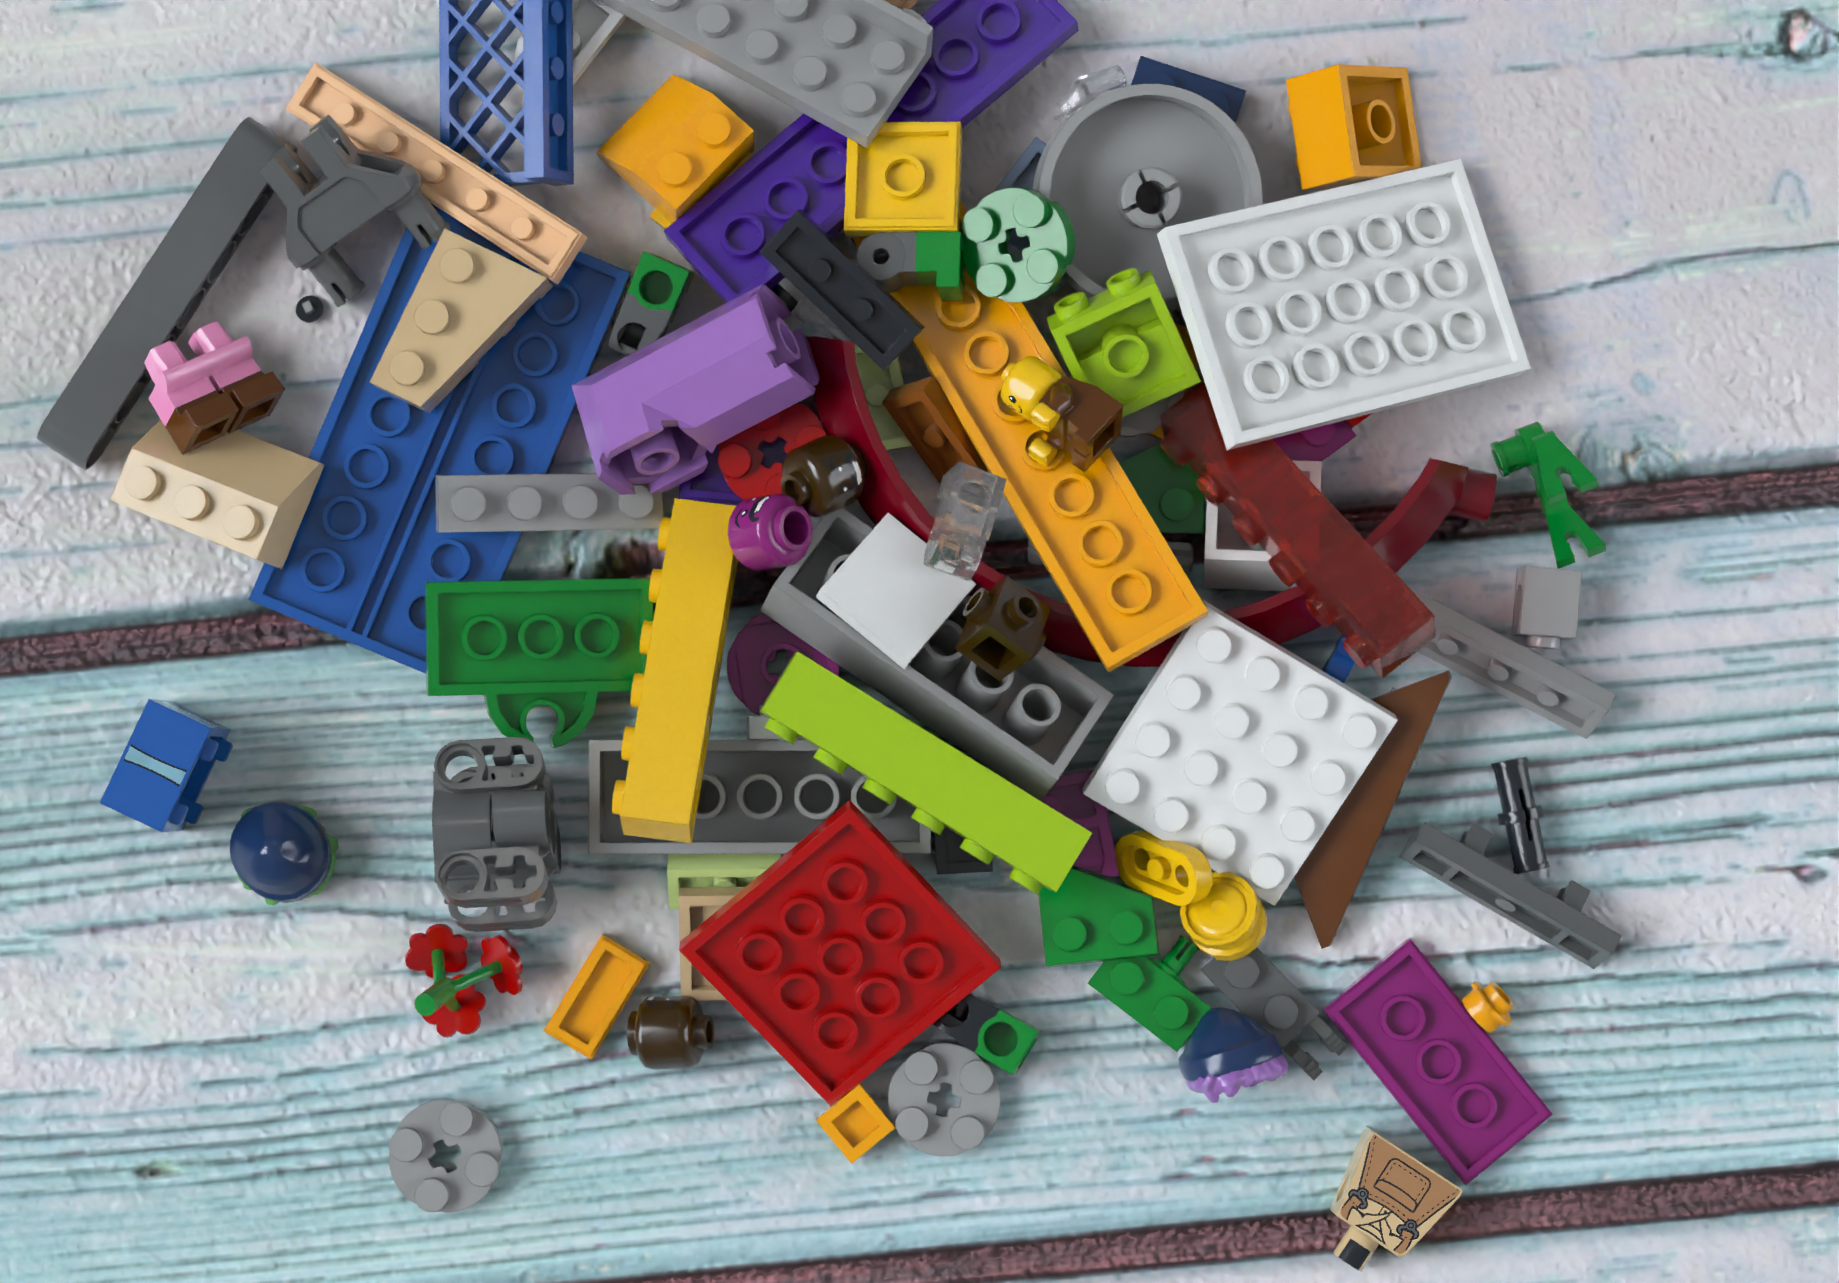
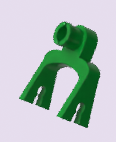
[1490,422,1606,569]

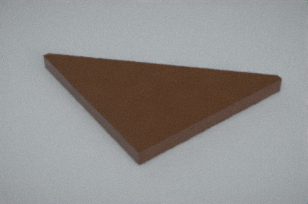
[1294,670,1452,949]

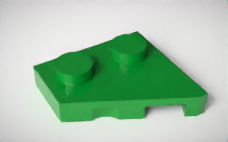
[1038,868,1160,968]

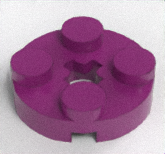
[727,613,840,715]

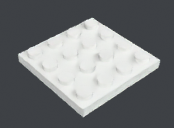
[1082,600,1398,906]

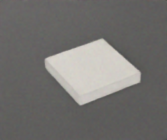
[816,513,976,670]

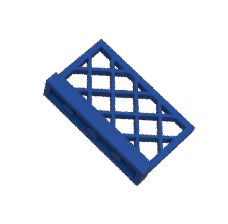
[439,0,574,187]

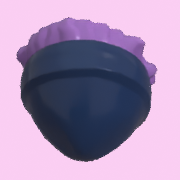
[1178,1007,1289,1103]

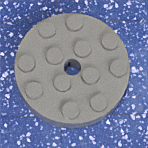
[1033,84,1263,310]

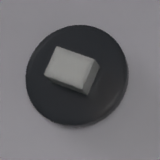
[296,296,324,323]

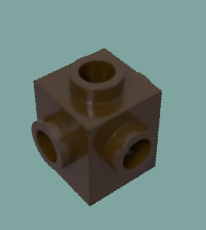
[955,576,1051,681]

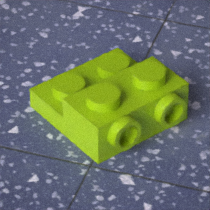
[1047,268,1201,418]

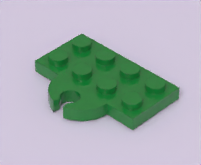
[425,578,653,748]

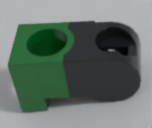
[933,992,1042,1075]

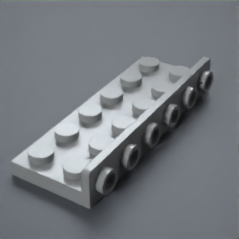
[597,0,933,148]

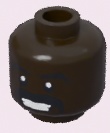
[781,435,867,518]
[627,996,714,1070]

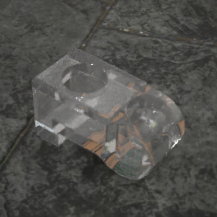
[924,461,1007,581]

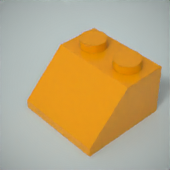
[1286,64,1422,190]
[596,74,755,223]

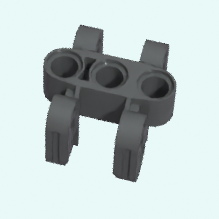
[432,737,561,932]

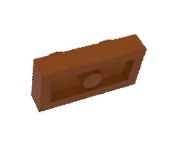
[882,376,988,488]

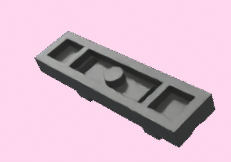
[1399,822,1622,969]

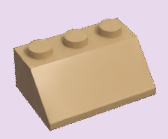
[110,420,324,569]

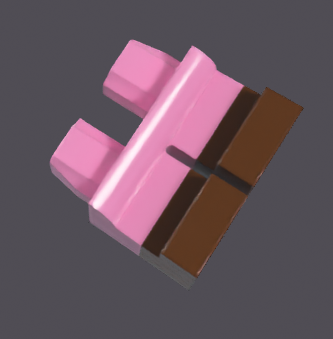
[144,321,285,455]

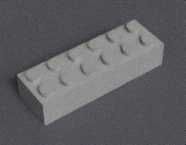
[760,508,1114,801]
[588,740,931,854]

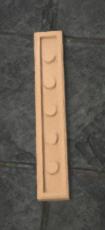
[286,62,588,285]

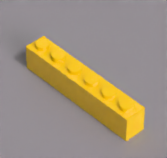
[612,498,738,844]

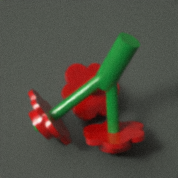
[405,924,523,1038]

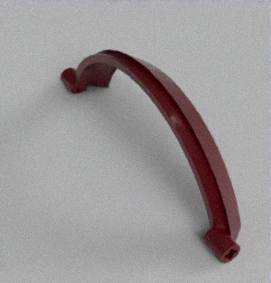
[805,336,1497,667]

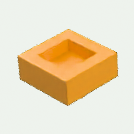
[816,1083,895,1164]

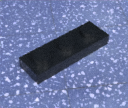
[760,209,925,371]

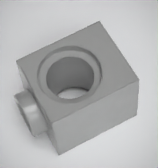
[1511,566,1582,650]

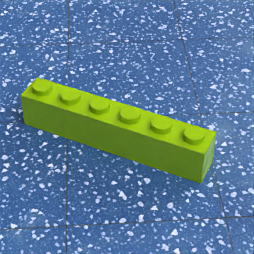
[759,652,1092,895]

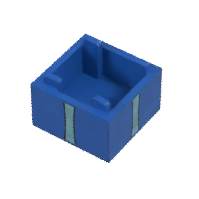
[100,699,233,832]

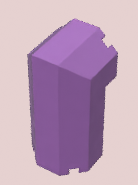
[572,284,820,495]

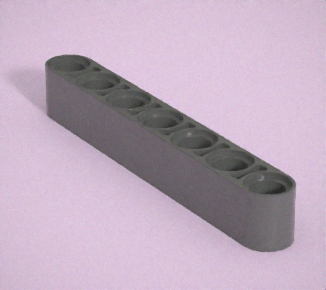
[37,117,298,470]

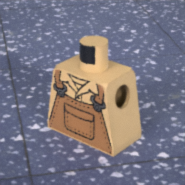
[1330,1126,1464,1272]

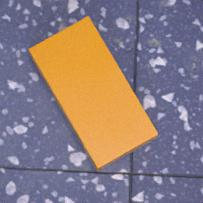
[544,934,651,1060]

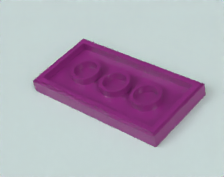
[1322,938,1553,1185]

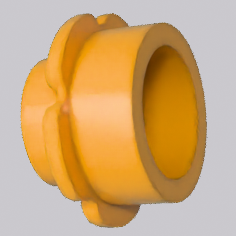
[1462,981,1514,1033]

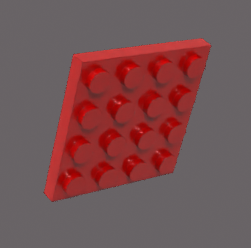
[679,800,1001,1106]

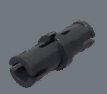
[1491,757,1550,874]

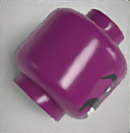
[727,493,813,571]

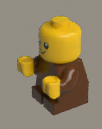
[1001,356,1123,473]

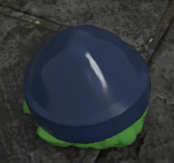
[230,801,339,905]

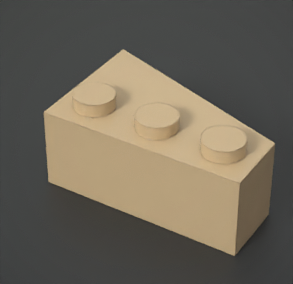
[370,228,553,413]

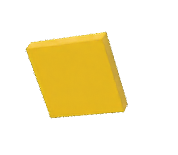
[844,122,962,237]

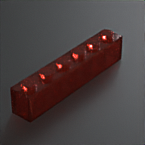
[1159,382,1436,679]

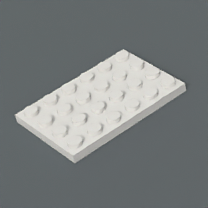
[1157,159,1531,450]

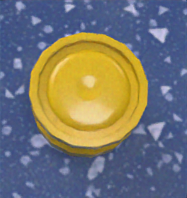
[1180,872,1267,961]

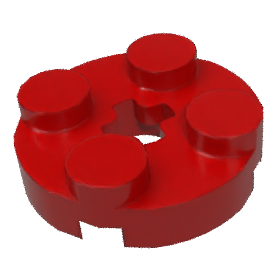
[718,402,826,500]

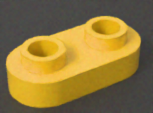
[1115,830,1212,906]

